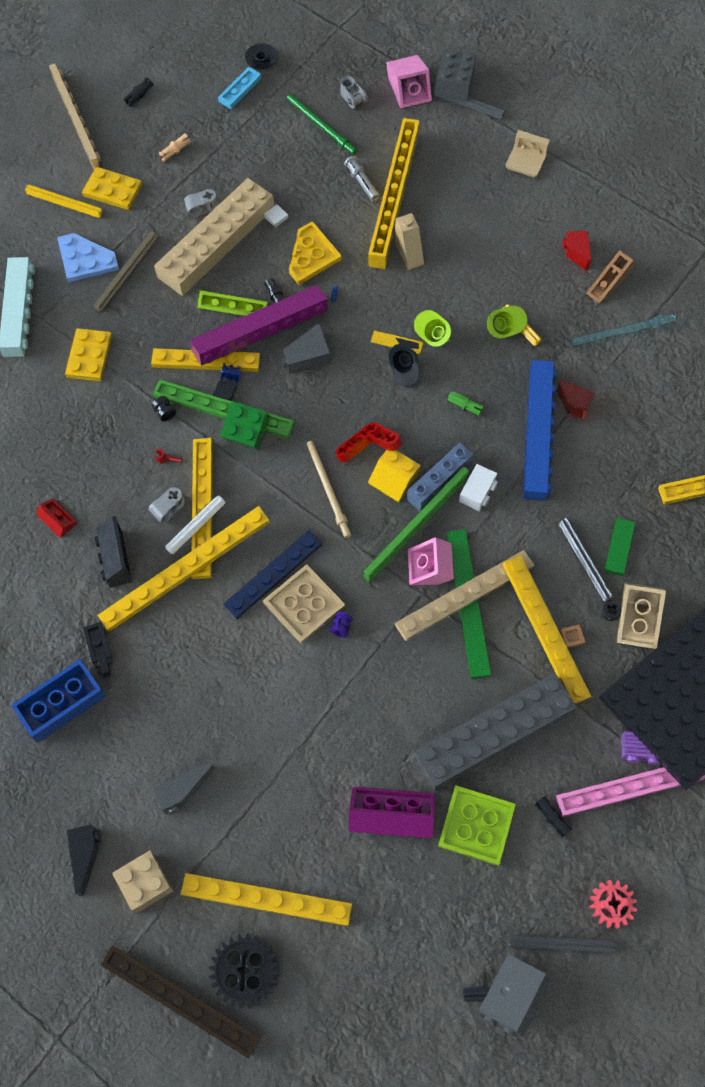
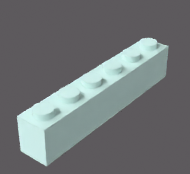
[0,257,35,357]

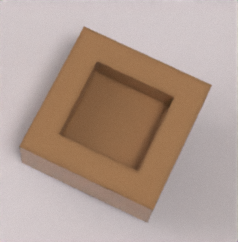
[559,624,586,649]

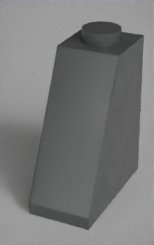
[281,324,330,374]

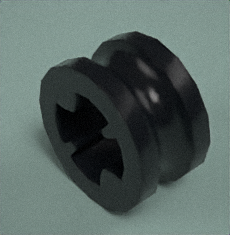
[602,601,621,621]

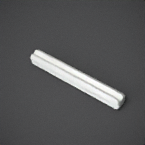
[165,495,225,554]

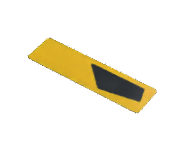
[371,331,423,354]

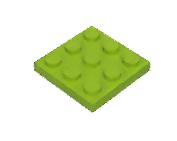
[438,785,516,866]

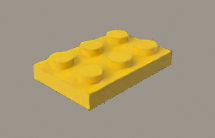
[82,167,143,210]
[65,328,112,382]

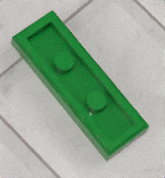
[604,518,635,576]

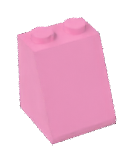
[387,55,432,108]

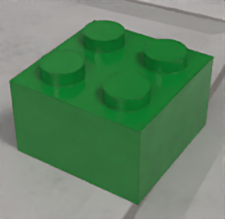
[220,401,270,450]

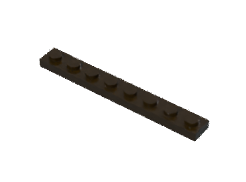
[101,945,261,1059]

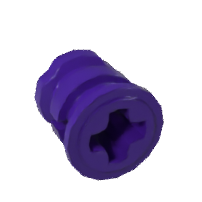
[329,612,353,638]

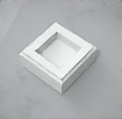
[264,204,288,228]

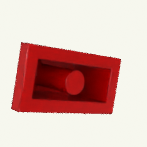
[562,231,591,270]

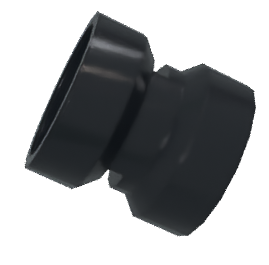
[151,396,176,422]

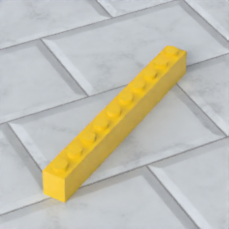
[368,118,420,269]

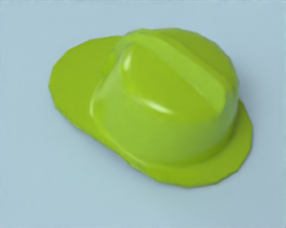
[487,305,527,339]
[414,310,451,347]

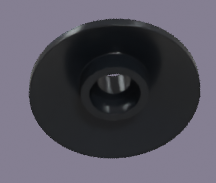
[245,43,277,69]

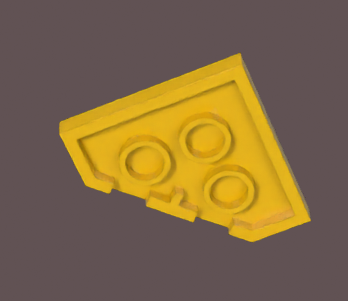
[289,221,342,285]

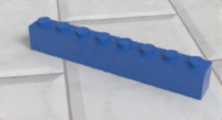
[523,360,557,501]

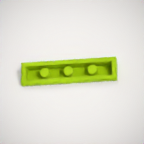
[197,290,270,316]

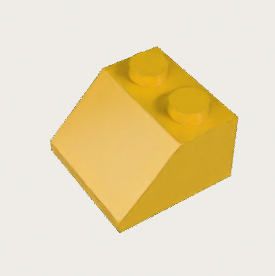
[368,450,421,503]

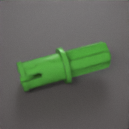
[448,391,484,416]

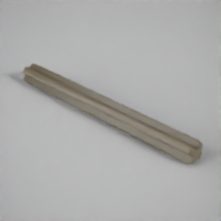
[94,231,158,312]

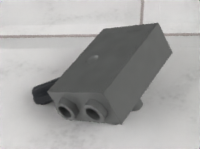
[462,954,552,1037]

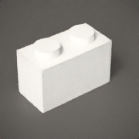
[459,464,498,512]

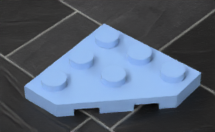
[57,233,119,282]

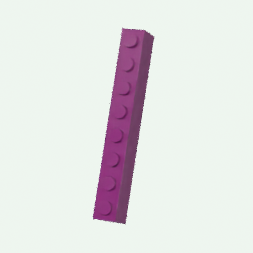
[190,285,328,366]

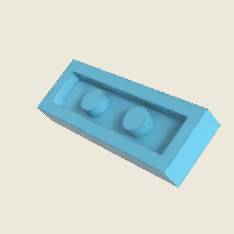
[218,67,262,109]

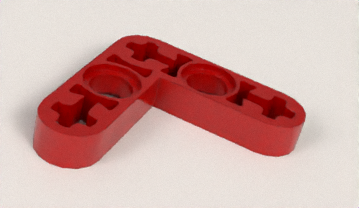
[335,422,403,462]

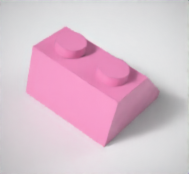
[408,538,454,586]

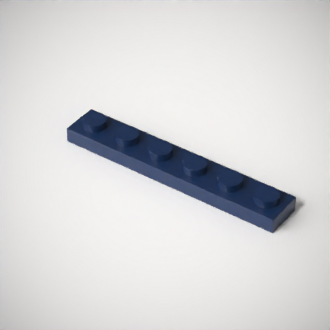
[224,530,322,619]

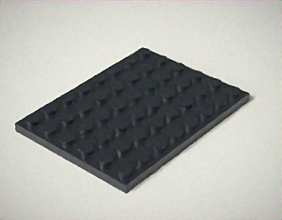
[599,609,705,791]

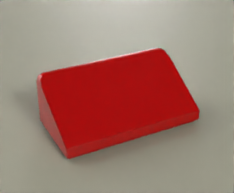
[36,499,77,537]

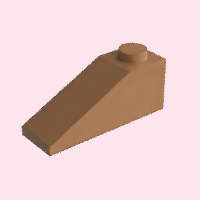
[586,250,636,304]

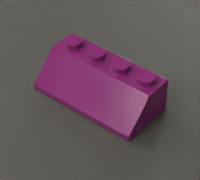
[348,787,435,838]

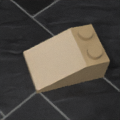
[617,583,666,649]

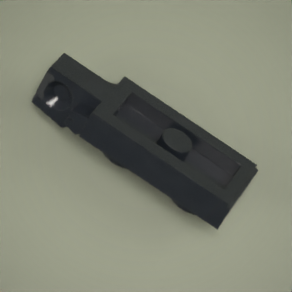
[83,622,113,677]

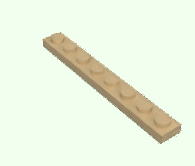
[49,63,101,169]
[395,550,535,641]

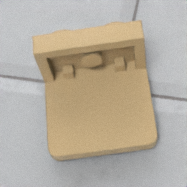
[506,130,550,178]

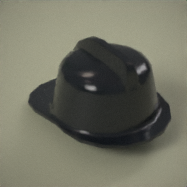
[389,344,419,387]

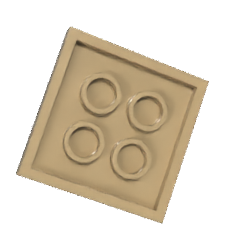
[263,564,345,644]

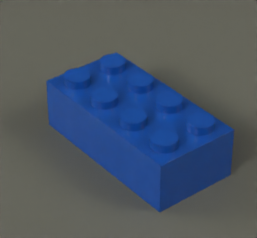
[11,659,106,743]

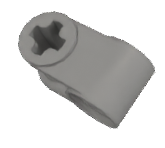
[340,76,368,109]
[184,189,219,217]
[148,487,185,524]

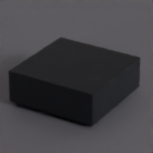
[213,380,237,401]

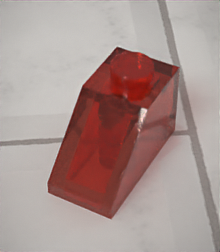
[557,380,595,419]

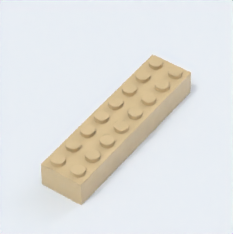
[154,178,274,296]

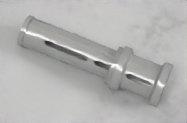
[344,156,380,202]

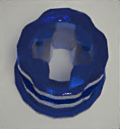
[220,362,241,382]

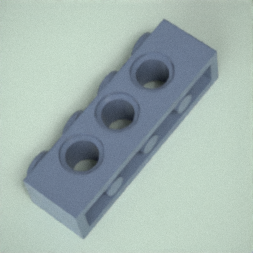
[407,442,473,511]

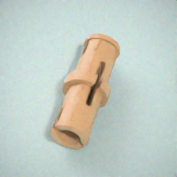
[158,133,191,162]

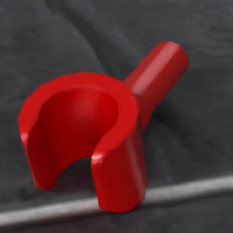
[154,449,182,464]

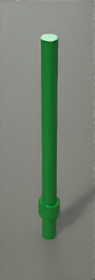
[287,94,357,155]

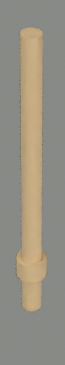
[306,441,352,539]

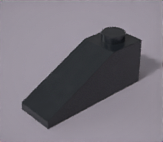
[67,824,101,896]

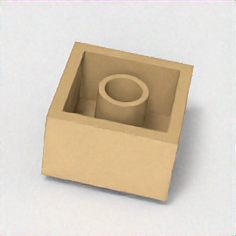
[112,851,173,914]

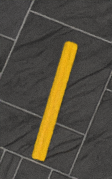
[25,184,103,218]

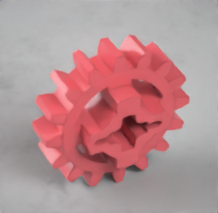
[589,880,637,929]

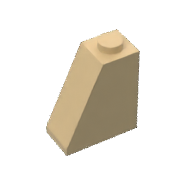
[395,213,424,271]

